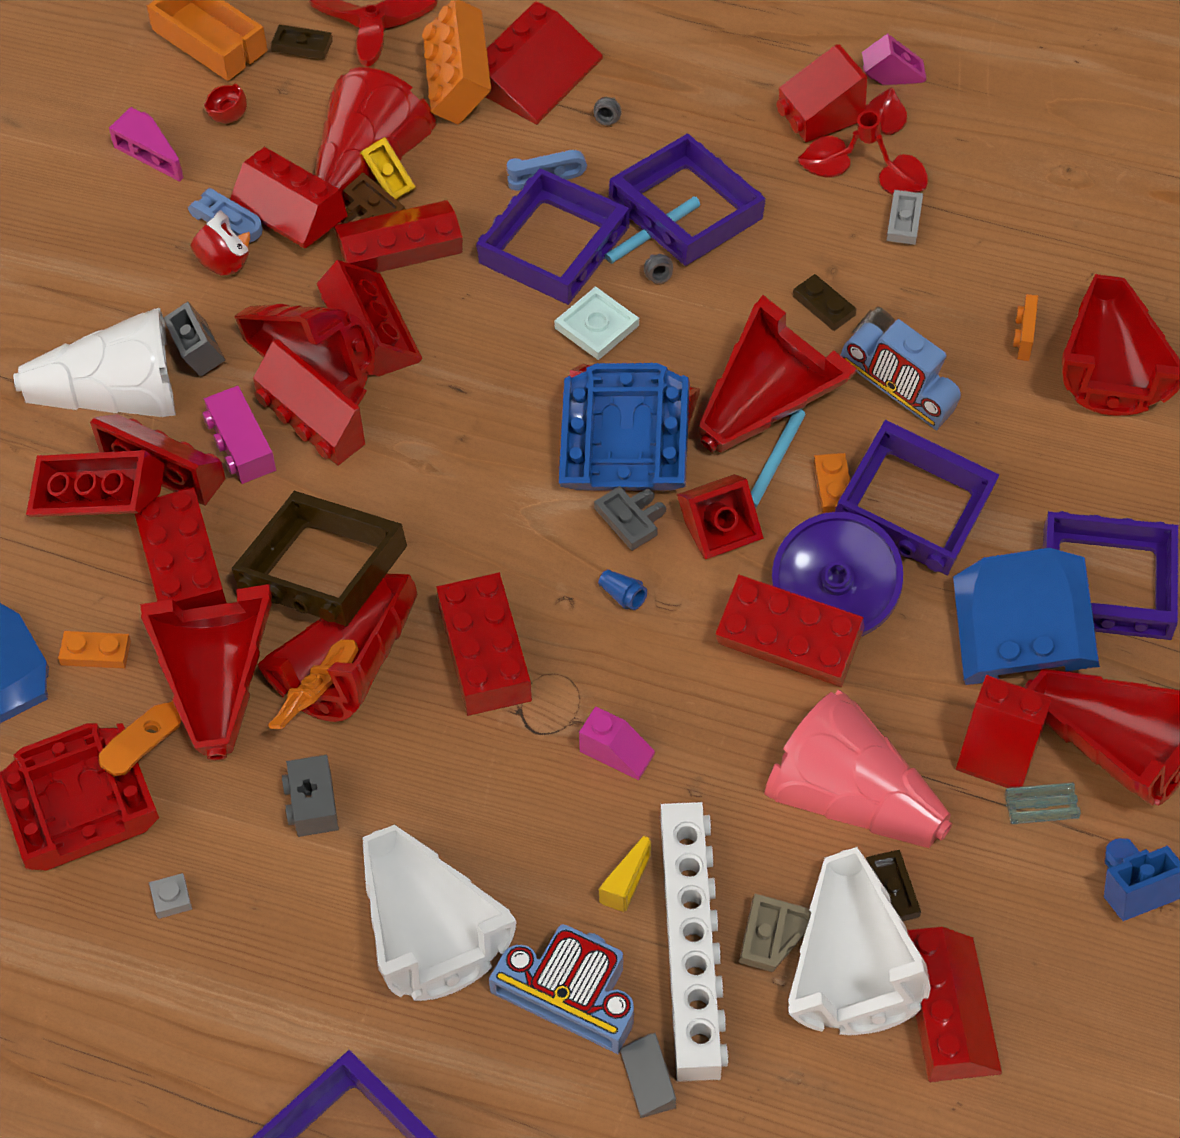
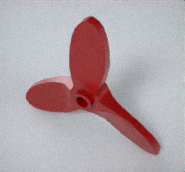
[310,0,438,67]

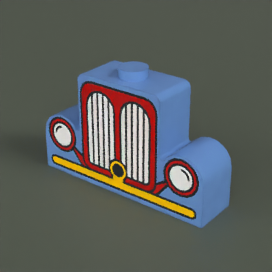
[840,319,961,431]
[489,924,634,1054]

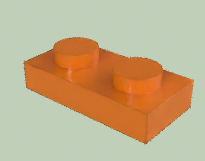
[1013,294,1038,361]
[813,453,850,514]
[58,631,131,669]

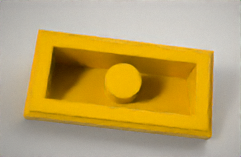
[361,137,416,199]

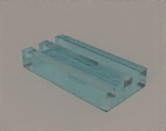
[1005,782,1081,824]

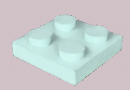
[554,286,639,360]

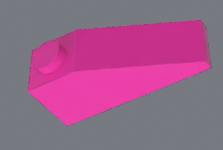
[109,107,183,182]

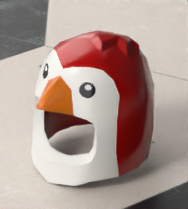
[190,210,250,276]

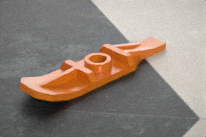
[268,640,359,729]
[99,700,181,776]

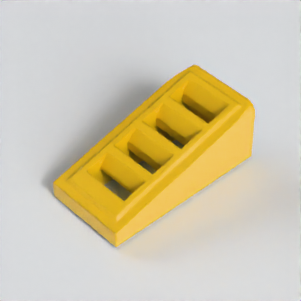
[599,836,651,912]

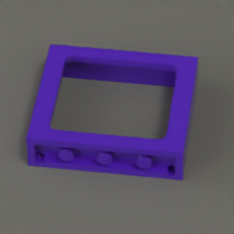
[608,133,766,266]
[476,168,629,305]
[835,420,999,576]
[1043,511,1178,640]
[252,1050,437,1138]

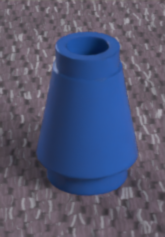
[598,569,647,610]

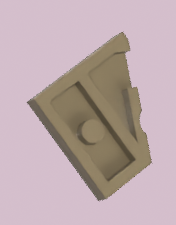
[739,894,811,972]

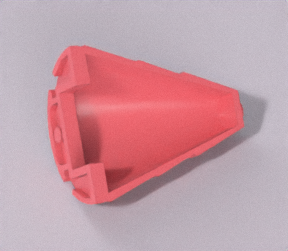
[764,690,952,848]

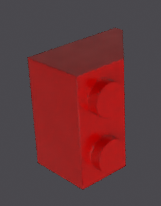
[677,474,764,559]

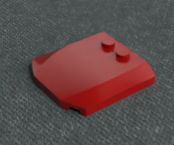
[0,723,159,871]

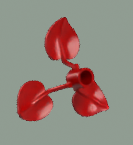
[798,87,928,195]

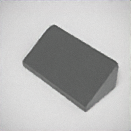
[620,1033,676,1118]

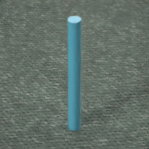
[605,196,700,264]
[751,409,806,508]

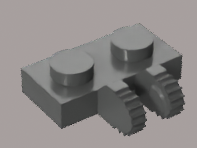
[594,486,667,551]

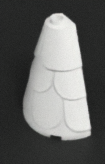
[13,308,176,417]
[363,825,516,1001]
[788,847,930,1035]

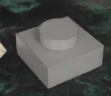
[149,873,192,919]

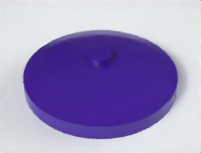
[772,512,903,637]

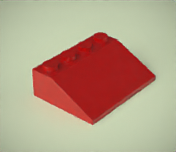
[485,1,603,125]

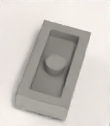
[886,190,923,245]

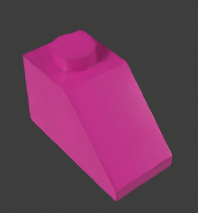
[862,33,927,85]
[579,706,655,780]

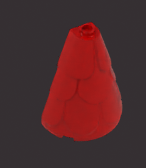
[315,67,436,205]
[1061,274,1180,416]
[699,295,857,452]
[235,304,375,405]
[257,573,418,722]
[140,584,272,760]
[1024,669,1180,806]

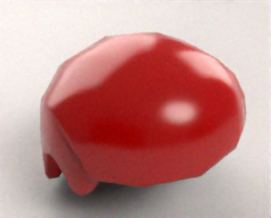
[204,83,247,124]

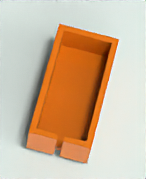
[147,0,268,81]
[422,0,491,125]

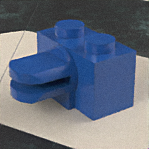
[1104,838,1180,921]

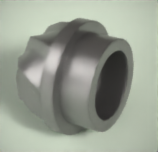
[593,96,622,125]
[644,254,673,284]

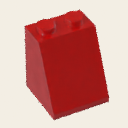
[777,44,868,142]
[955,675,1053,793]

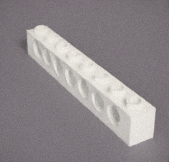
[661,802,728,1081]

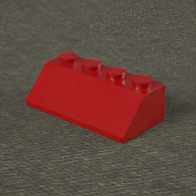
[230,147,348,249]
[334,200,463,273]
[316,259,423,376]
[253,338,366,466]
[90,414,226,506]
[26,450,165,517]
[907,926,1002,1082]

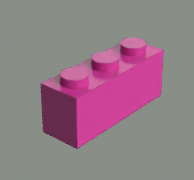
[202,386,276,484]

